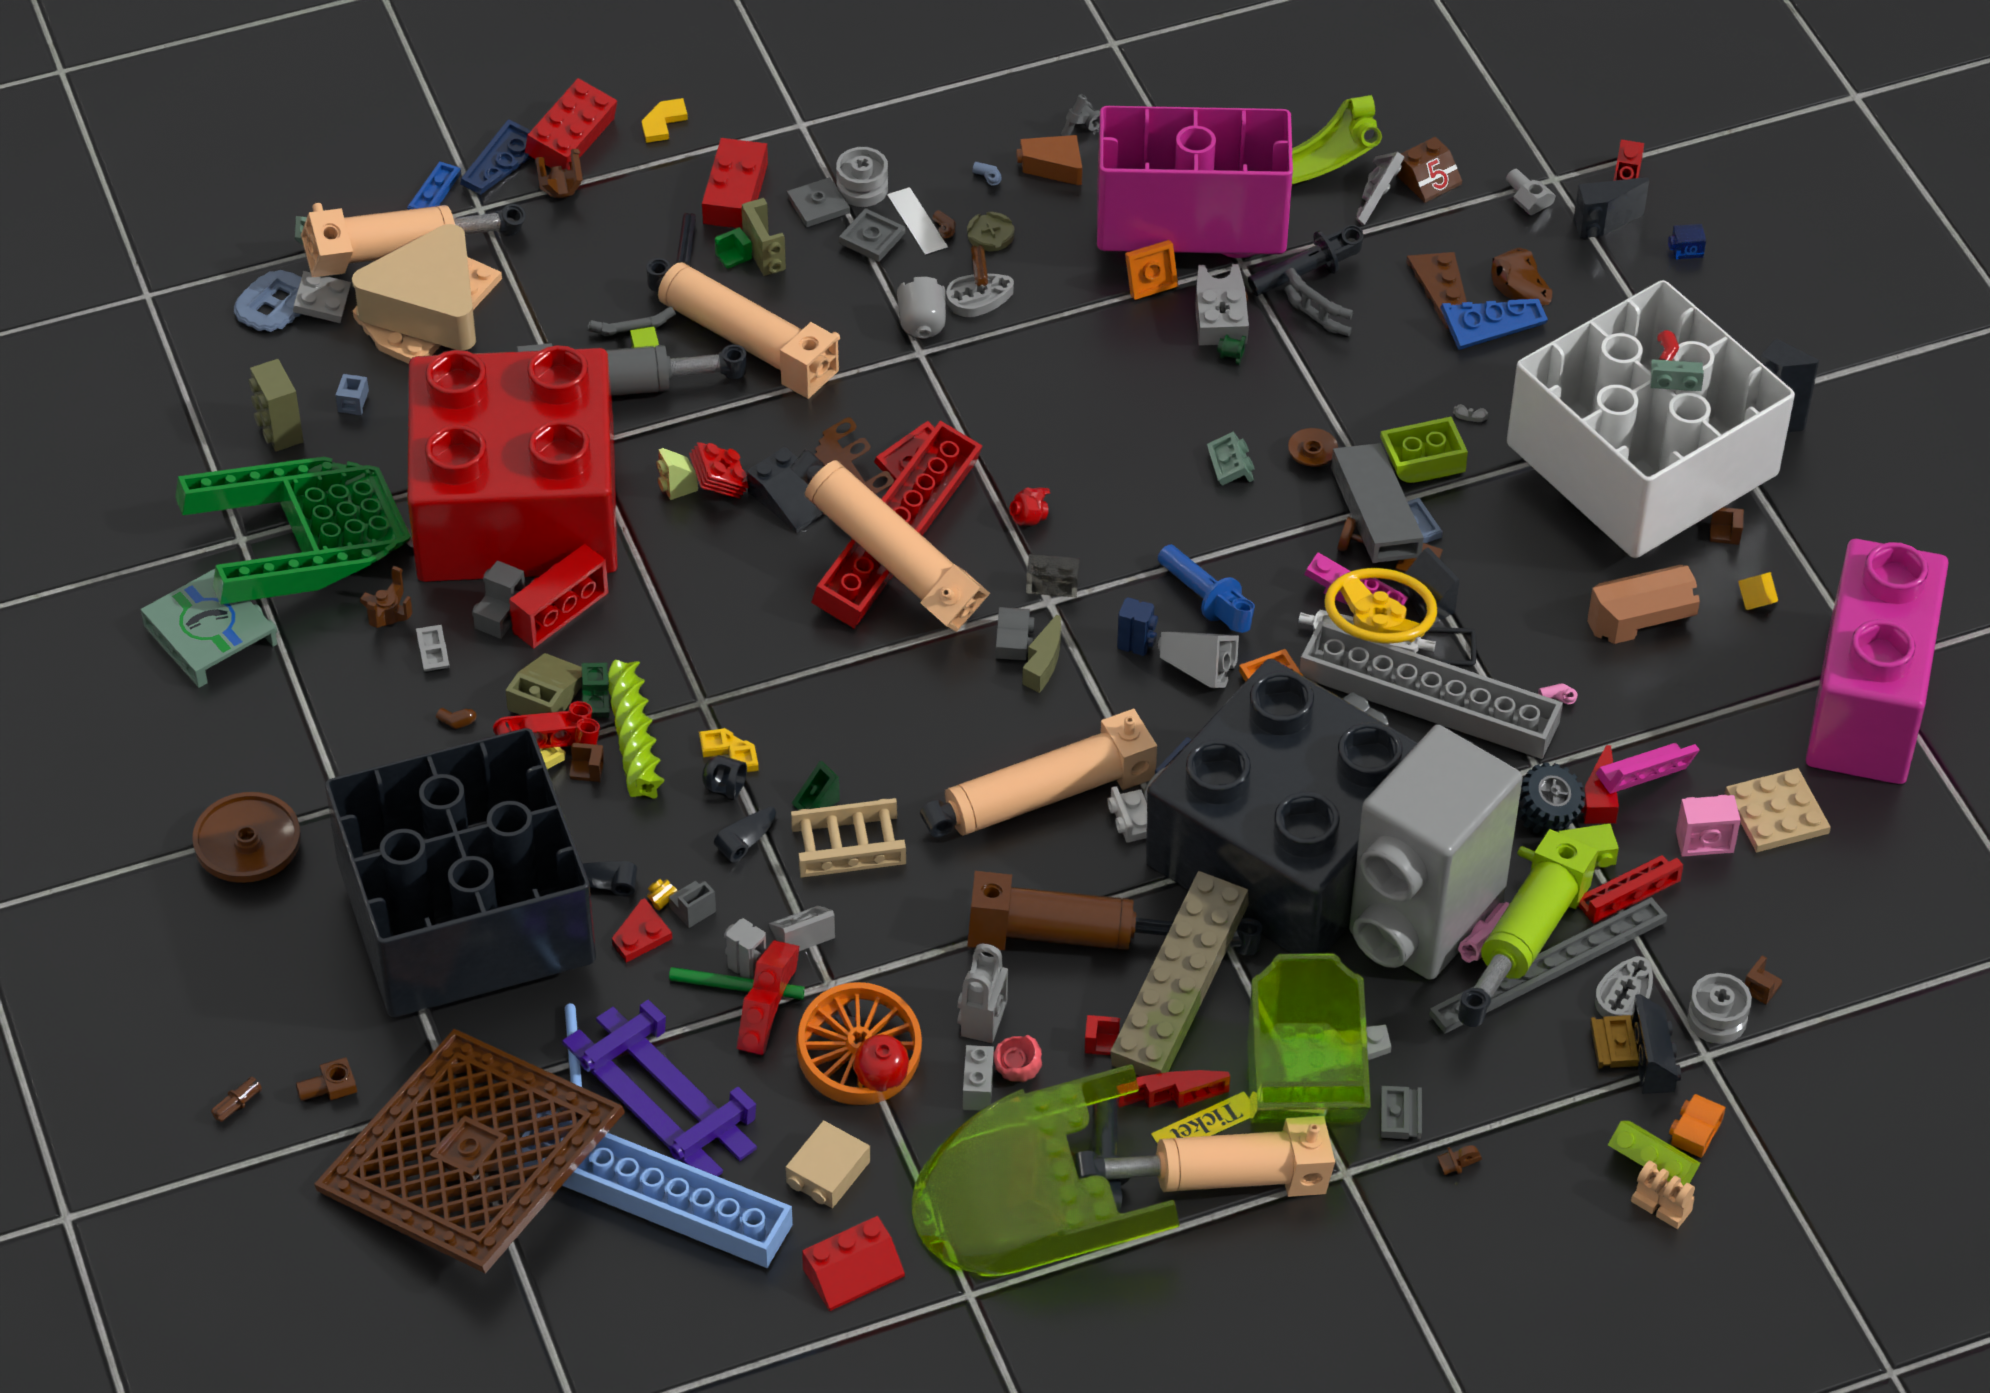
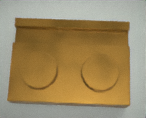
[1590,1015,1639,1068]

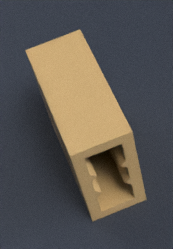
[786,1120,870,1208]

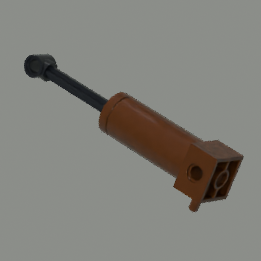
[967,871,1263,956]

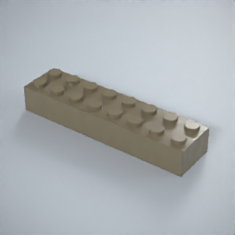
[1111,871,1249,1077]

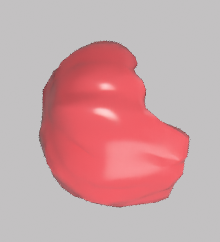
[993,1035,1042,1082]

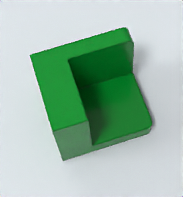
[715,227,752,269]

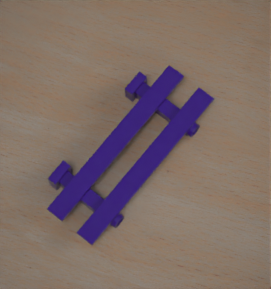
[562,1000,757,1177]

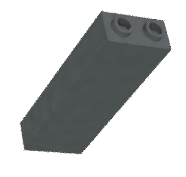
[1331,443,1424,563]

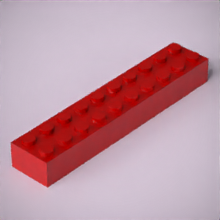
[811,420,982,629]

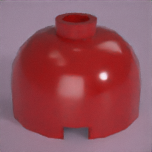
[853,1034,909,1092]

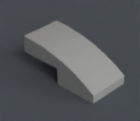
[416,625,450,672]

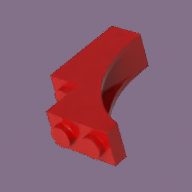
[737,940,800,1055]

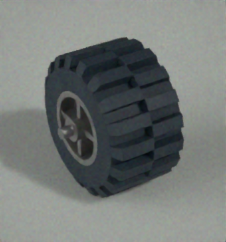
[1517,762,1585,835]

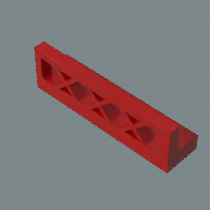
[1578,855,1683,924]

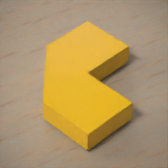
[641,98,688,143]
[699,728,759,772]

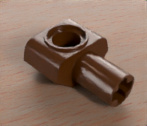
[296,1057,357,1101]

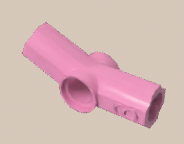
[1458,902,1509,963]

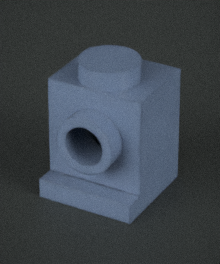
[335,374,369,415]

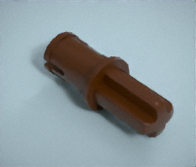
[211,1077,262,1122]

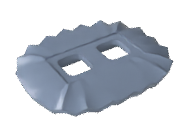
[233,270,302,332]

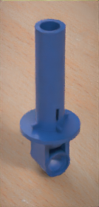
[1158,544,1255,633]

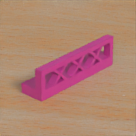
[1596,743,1700,794]

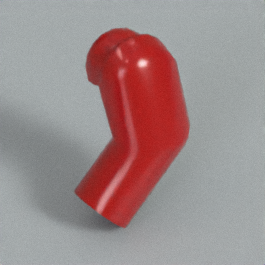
[1657,330,1679,361]

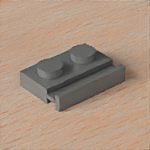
[1381,1086,1422,1140]

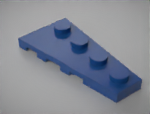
[1440,299,1548,350]

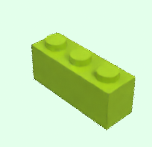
[1608,1121,1701,1186]

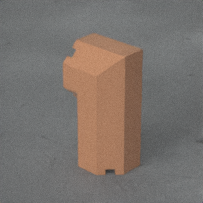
[1587,565,1700,644]

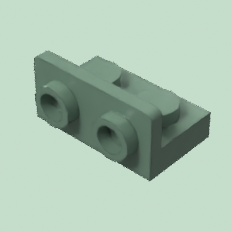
[1650,359,1704,391]
[1207,431,1255,485]

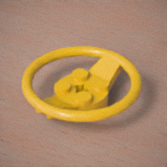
[1325,568,1437,644]

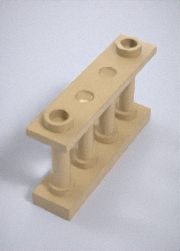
[791,798,906,878]

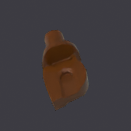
[1437,1145,1482,1175]

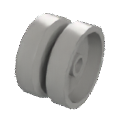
[836,147,888,207]
[1687,973,1752,1044]

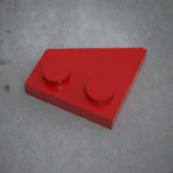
[612,898,672,963]

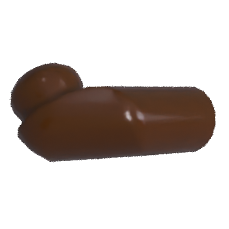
[932,210,956,238]
[436,708,476,729]

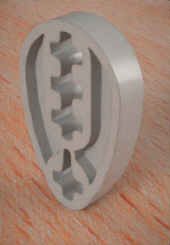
[946,274,1014,317]
[1595,956,1653,1017]

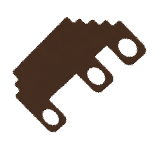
[814,417,894,494]

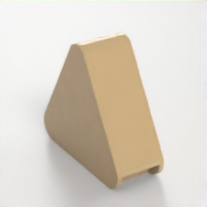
[352,224,476,351]

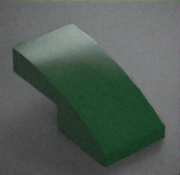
[581,662,610,718]

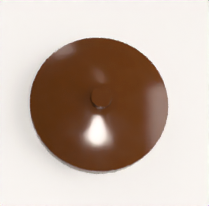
[193,792,301,883]

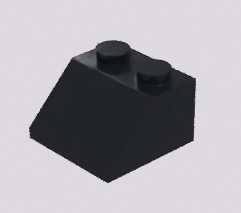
[1400,547,1460,624]

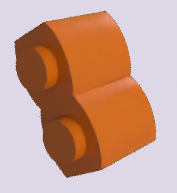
[1669,1094,1726,1158]

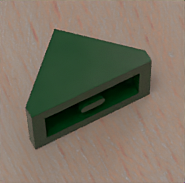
[792,761,840,810]

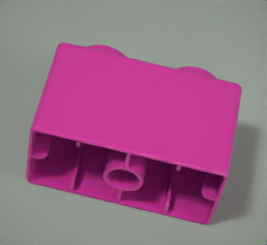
[1097,106,1293,259]
[1806,539,1949,784]

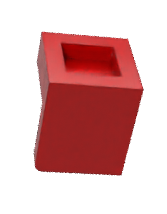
[1085,1015,1120,1055]

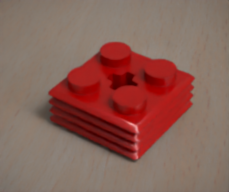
[689,442,749,498]

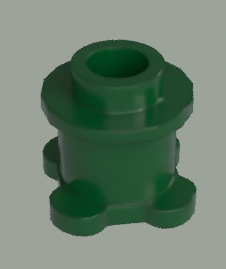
[1217,334,1246,365]

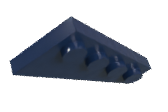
[460,119,532,195]

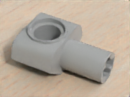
[1506,169,1556,215]

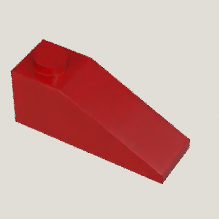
[1580,745,1619,824]

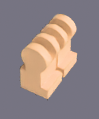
[1631,1160,1695,1229]

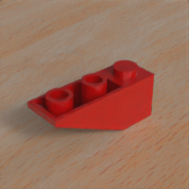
[1613,139,1644,181]

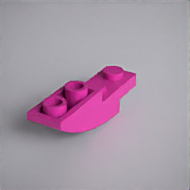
[1304,553,1408,606]

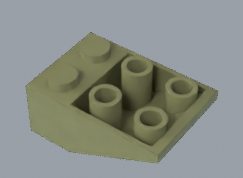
[505,653,582,715]

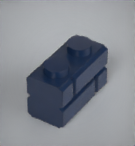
[1117,597,1158,656]

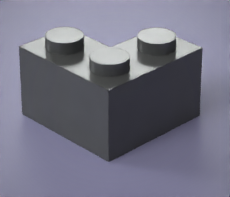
[472,561,525,639]

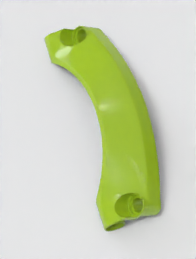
[1292,95,1382,184]

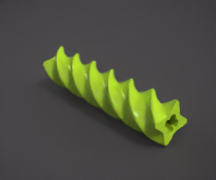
[608,660,665,798]

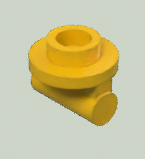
[647,879,678,910]

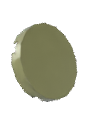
[967,212,1015,251]

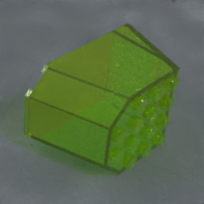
[1247,954,1371,1123]

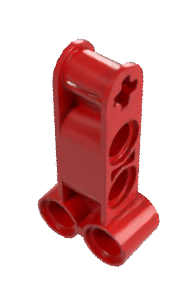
[493,701,600,749]

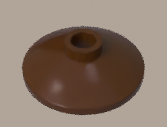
[1288,428,1338,467]

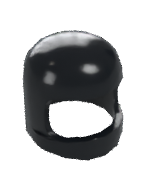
[702,755,747,800]

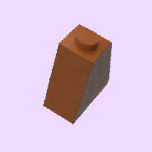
[1016,135,1082,185]

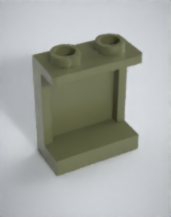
[742,198,786,276]

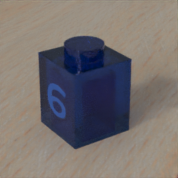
[1668,224,1706,260]

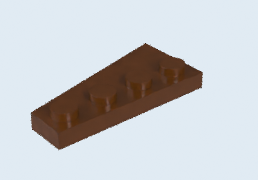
[1406,252,1467,329]

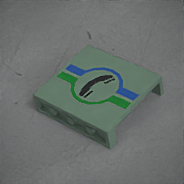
[141,569,278,688]

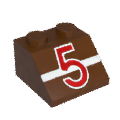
[1396,137,1462,203]

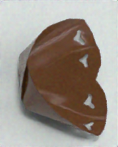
[1491,248,1552,305]

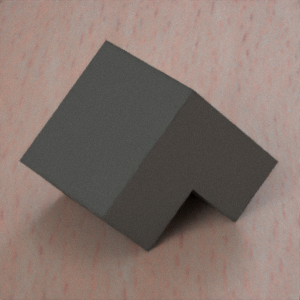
[669,881,716,928]

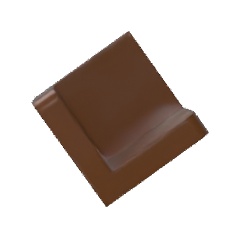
[1710,508,1744,545]
[569,743,604,782]
[1745,956,1782,1005]

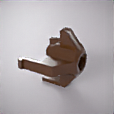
[535,149,583,198]
[360,566,412,628]

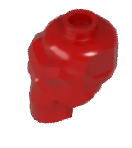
[1009,487,1051,526]

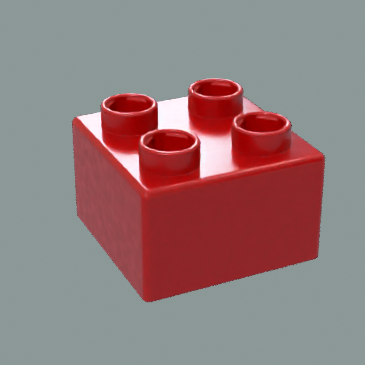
[407,345,618,582]

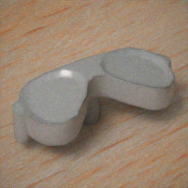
[1453,404,1488,422]

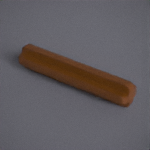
[971,245,988,287]

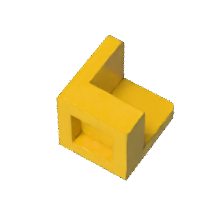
[1738,572,1778,610]

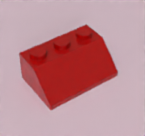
[802,1216,905,1311]

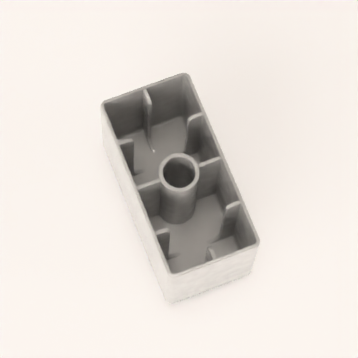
[1349,725,1523,980]

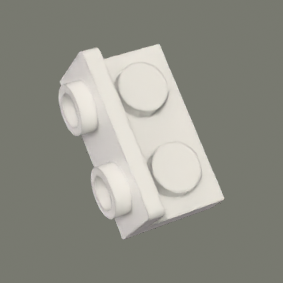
[1108,786,1147,843]

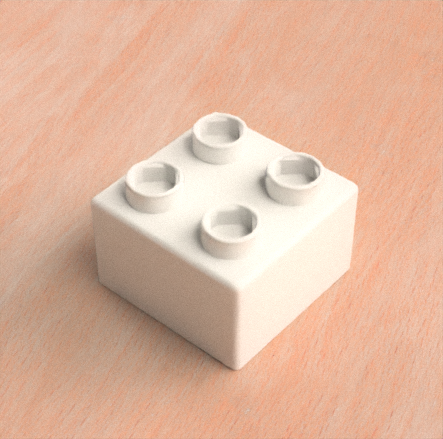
[1507,280,1795,558]

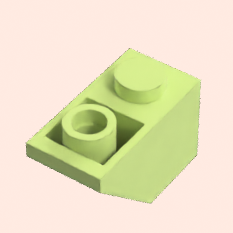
[656,448,698,500]

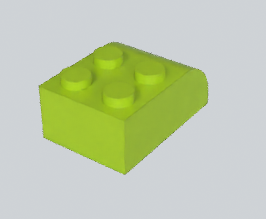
[1380,417,1468,483]

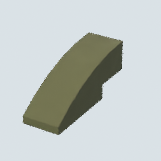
[1022,614,1061,693]

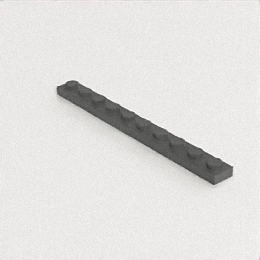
[1429,897,1667,1034]

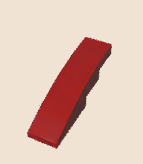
[1115,1070,1230,1108]

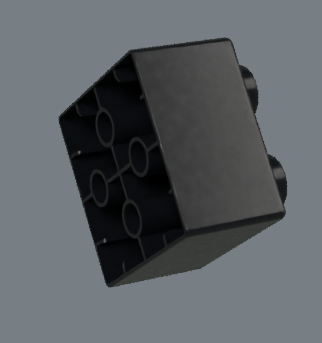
[1146,659,1418,964]
[325,728,596,1017]

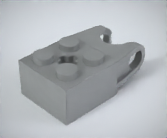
[1195,264,1249,345]
[957,944,1008,1043]

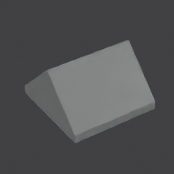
[769,905,835,951]

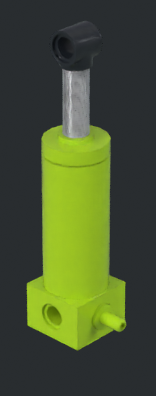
[1458,829,1598,1027]

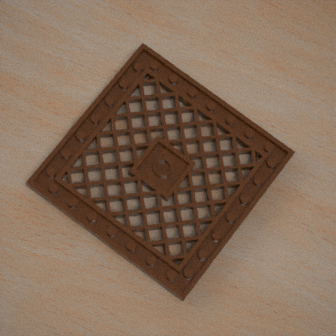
[314,1029,625,1273]

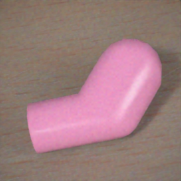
[1538,684,1577,704]

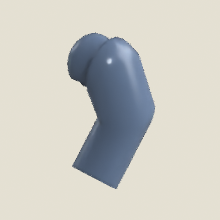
[972,162,1002,185]

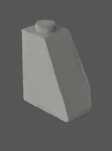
[1158,632,1239,688]

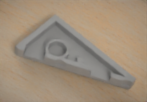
[1356,152,1404,225]

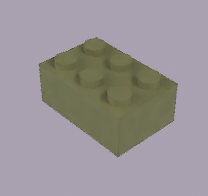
[248,359,304,451]

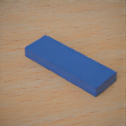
[407,161,461,210]

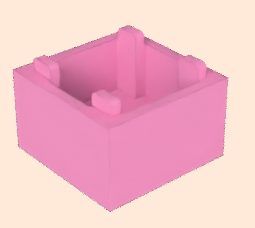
[1676,795,1741,857]

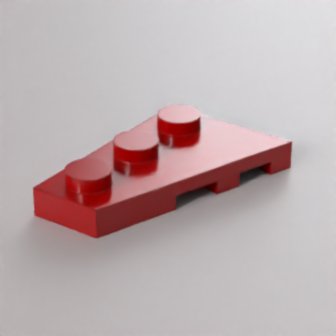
[874,421,934,483]

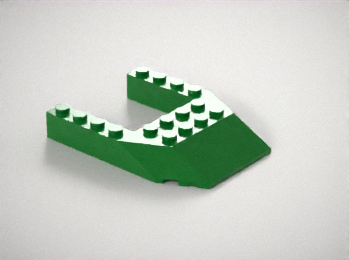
[175,457,411,605]

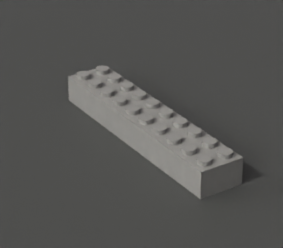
[1300,621,1563,759]

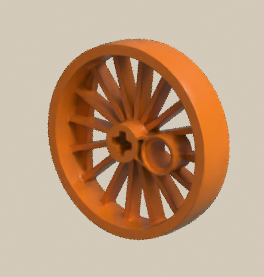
[796,982,922,1105]

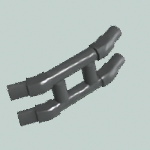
[1284,268,1353,337]
[587,306,676,336]

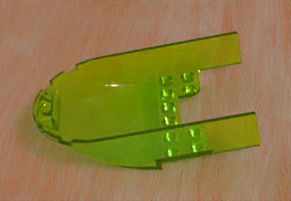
[912,1064,1180,1276]

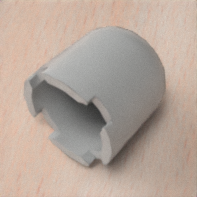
[897,277,946,338]

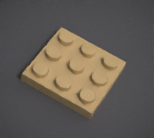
[1725,768,1831,852]

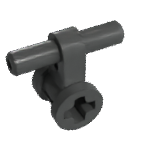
[1061,94,1100,136]

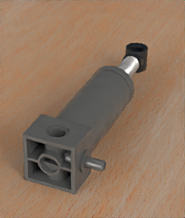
[517,343,747,397]

